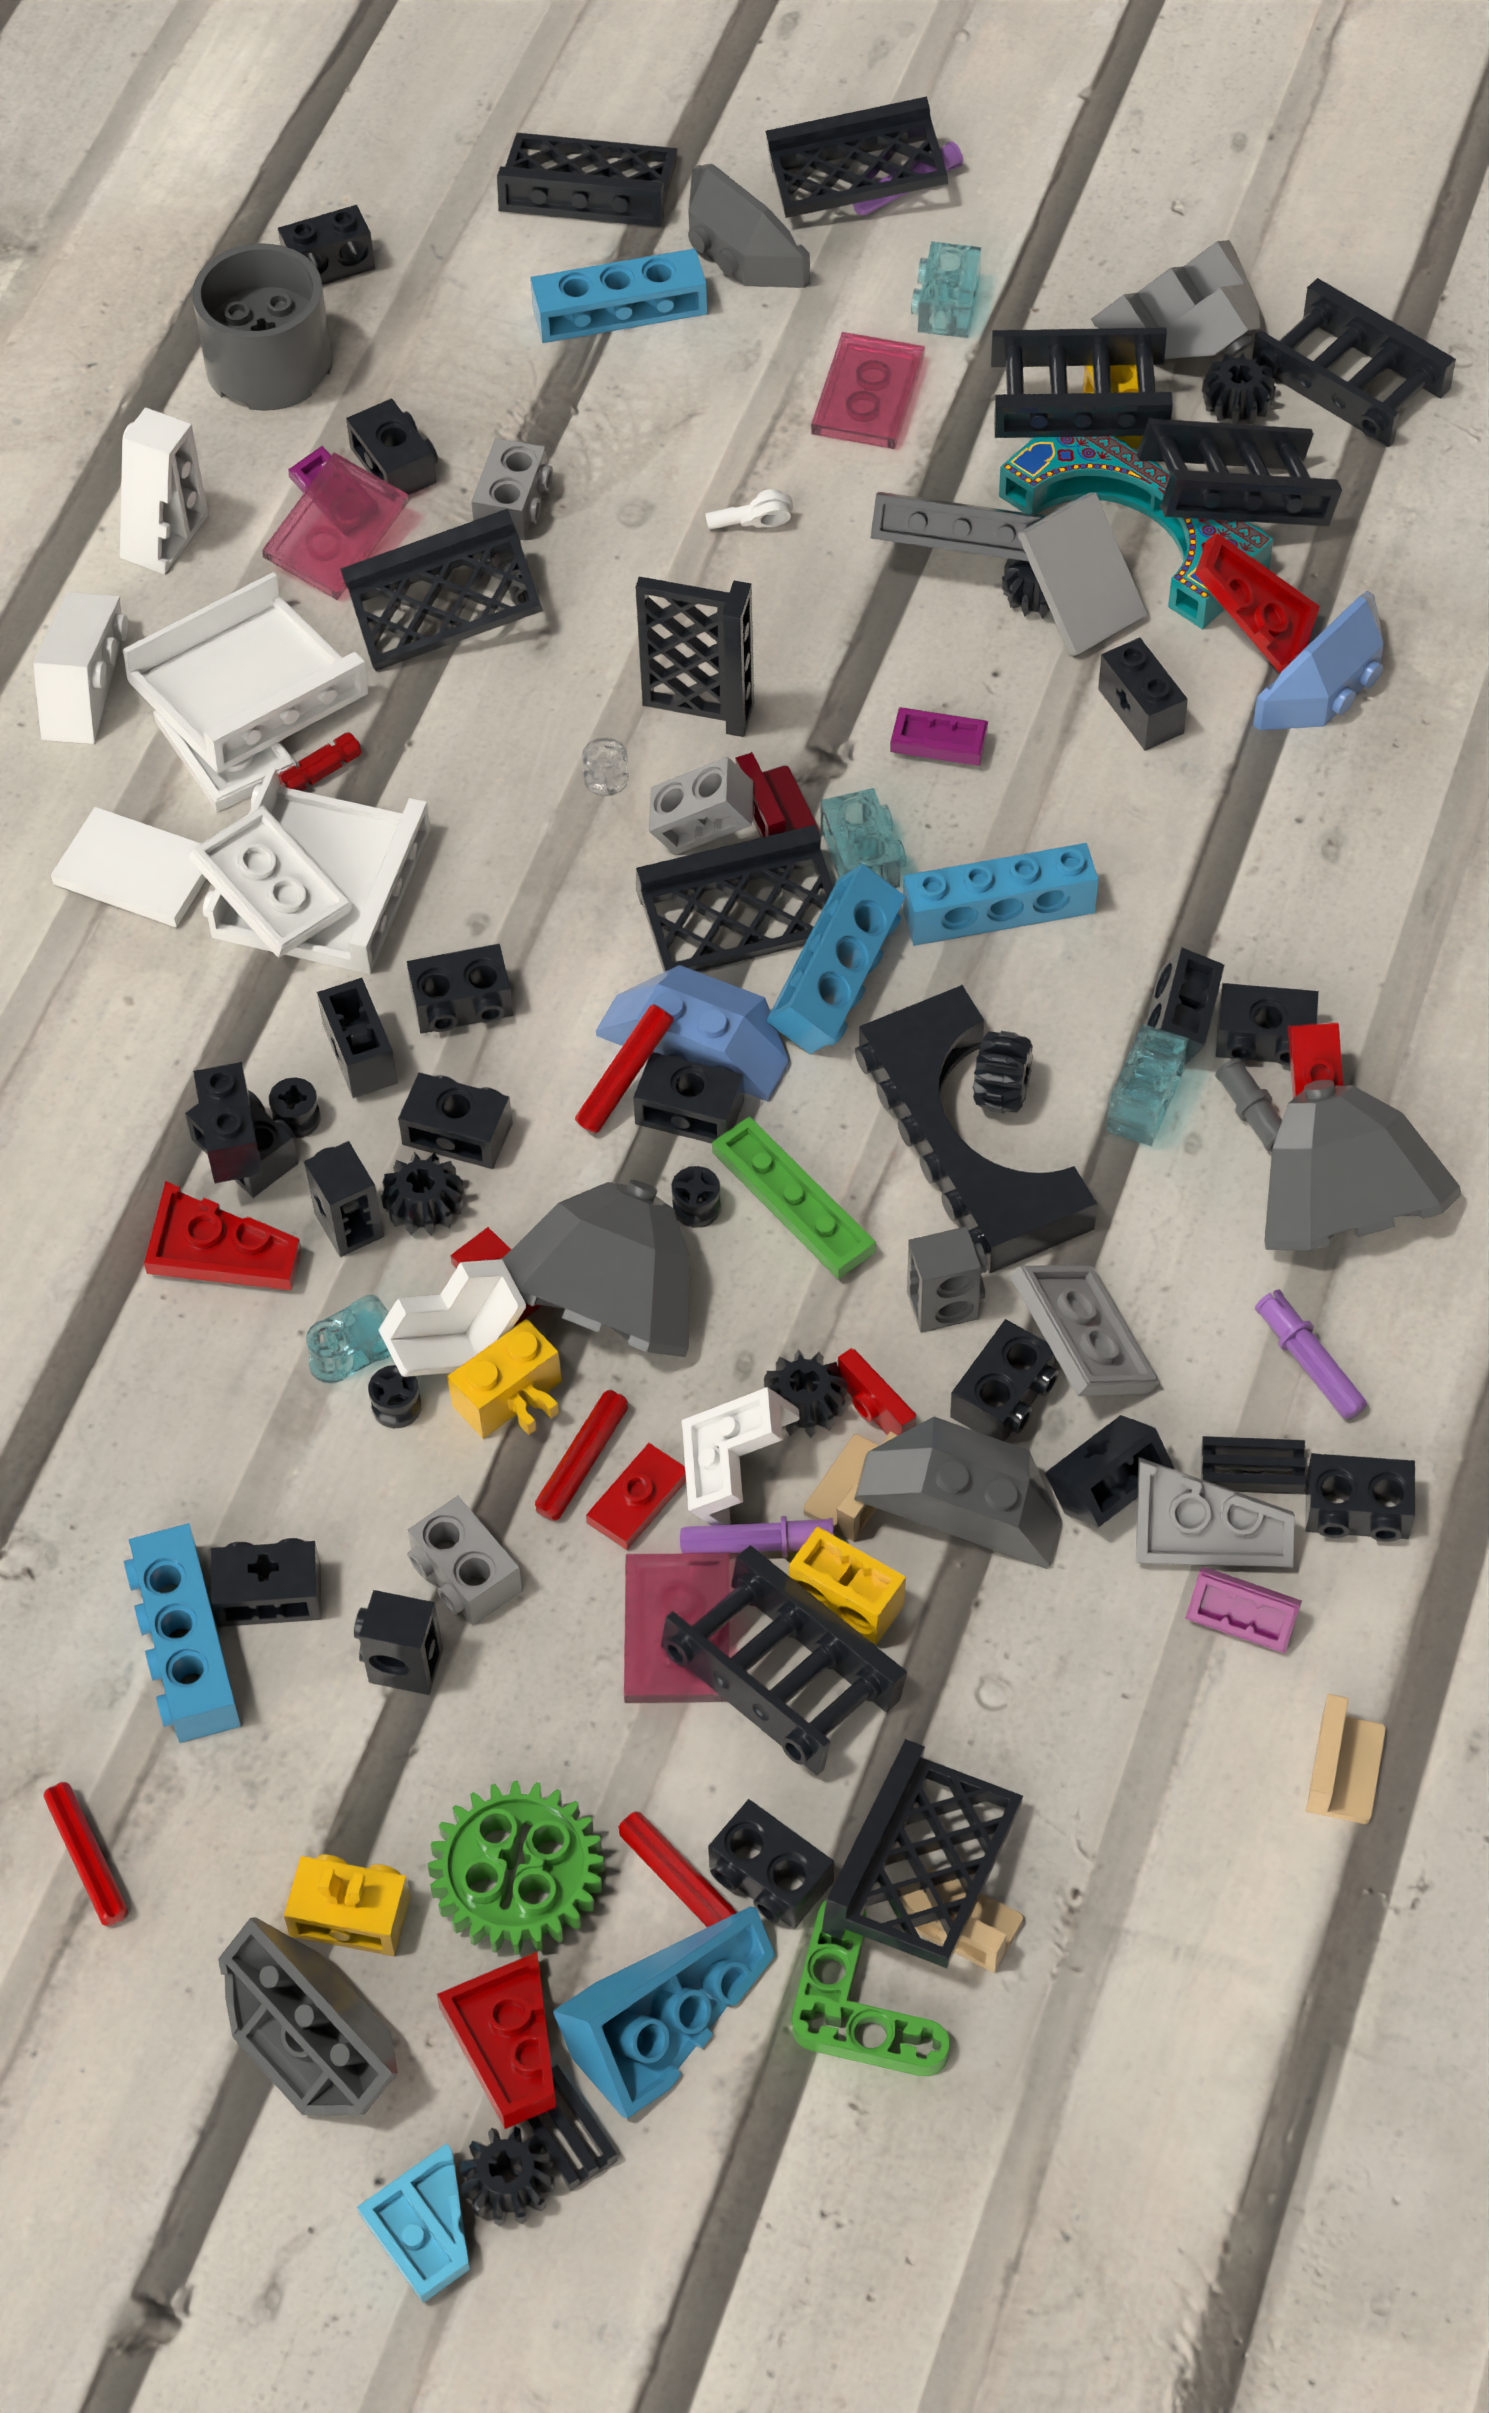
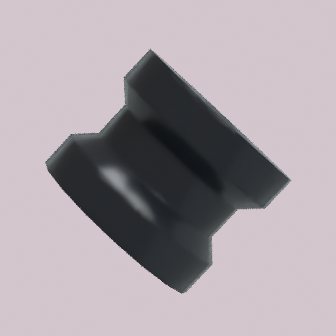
[269,1077,321,1138]
[671,1166,721,1228]
[368,1365,422,1429]

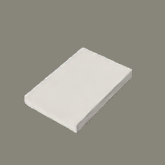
[153,711,297,813]
[189,805,352,958]
[51,807,207,928]

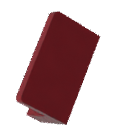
[735,752,819,838]

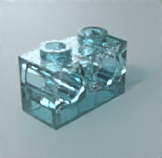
[911,241,981,338]
[820,788,907,888]
[1106,1024,1188,1146]

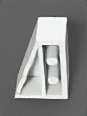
[120,407,209,575]
[33,592,128,744]

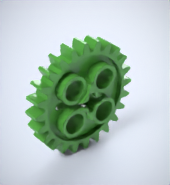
[428,1781,605,1955]

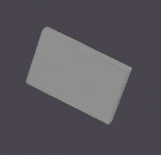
[1017,493,1148,655]
[1010,1265,1159,1396]

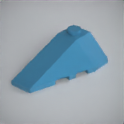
[553,1906,775,2119]

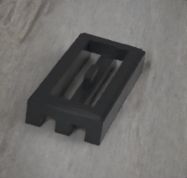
[1201,1436,1306,1494]
[525,2064,618,2191]

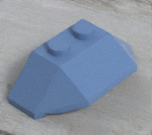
[1253,591,1384,730]
[596,965,788,1102]

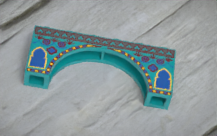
[999,436,1273,630]

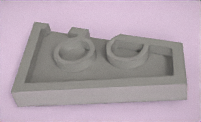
[1136,1458,1295,1567]

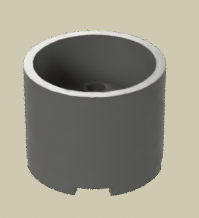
[192,243,333,411]

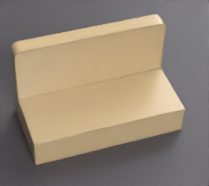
[804,1431,898,1542]
[1306,1694,1386,1824]
[901,1868,1023,1974]

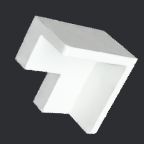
[379,1259,526,1377]
[682,1387,800,1525]

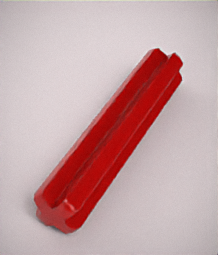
[575,1004,674,1133]
[535,1390,628,1521]
[43,1782,129,1927]
[618,1811,737,1927]

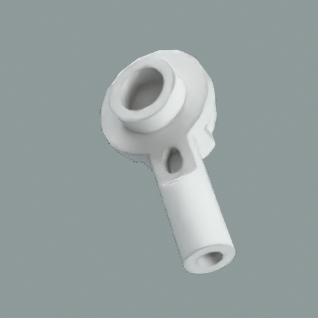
[705,489,793,530]

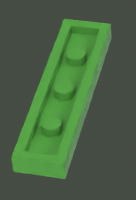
[712,1116,876,1280]

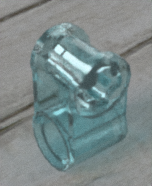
[306,1295,391,1383]

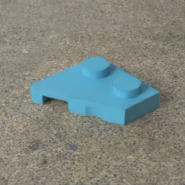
[357,2143,470,2303]

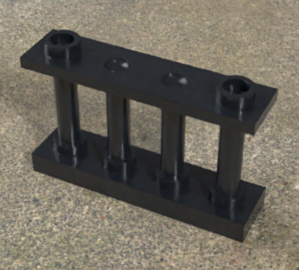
[1252,278,1456,447]
[991,327,1173,438]
[1137,418,1342,526]
[661,1545,907,1776]

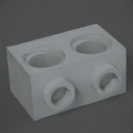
[471,438,553,540]
[649,757,753,855]
[407,1495,523,1626]

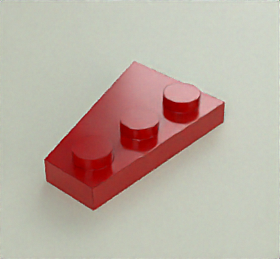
[1195,533,1320,673]
[144,1181,301,1291]
[437,1952,556,2129]

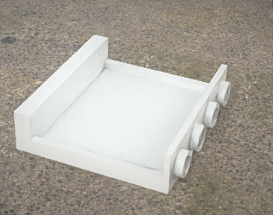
[123,572,368,774]
[203,767,430,974]

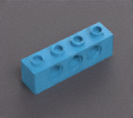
[530,248,707,343]
[903,843,1099,946]
[766,863,906,1054]
[123,1523,241,1743]

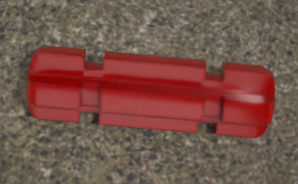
[278,732,362,791]

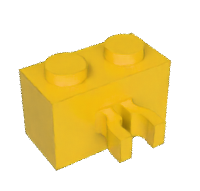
[447,1319,562,1439]
[284,1854,411,1957]

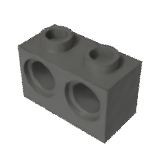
[907,1226,987,1333]

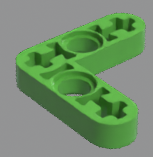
[792,1899,950,2076]

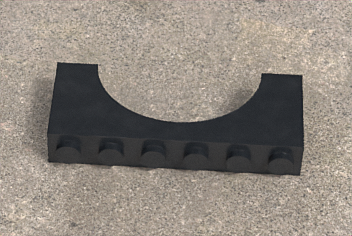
[855,985,1097,1273]

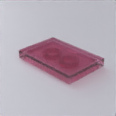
[811,332,925,449]
[262,452,408,600]
[624,1553,730,1703]

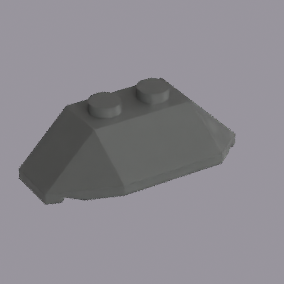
[688,164,810,288]
[854,1416,1060,1569]
[218,1917,398,2115]

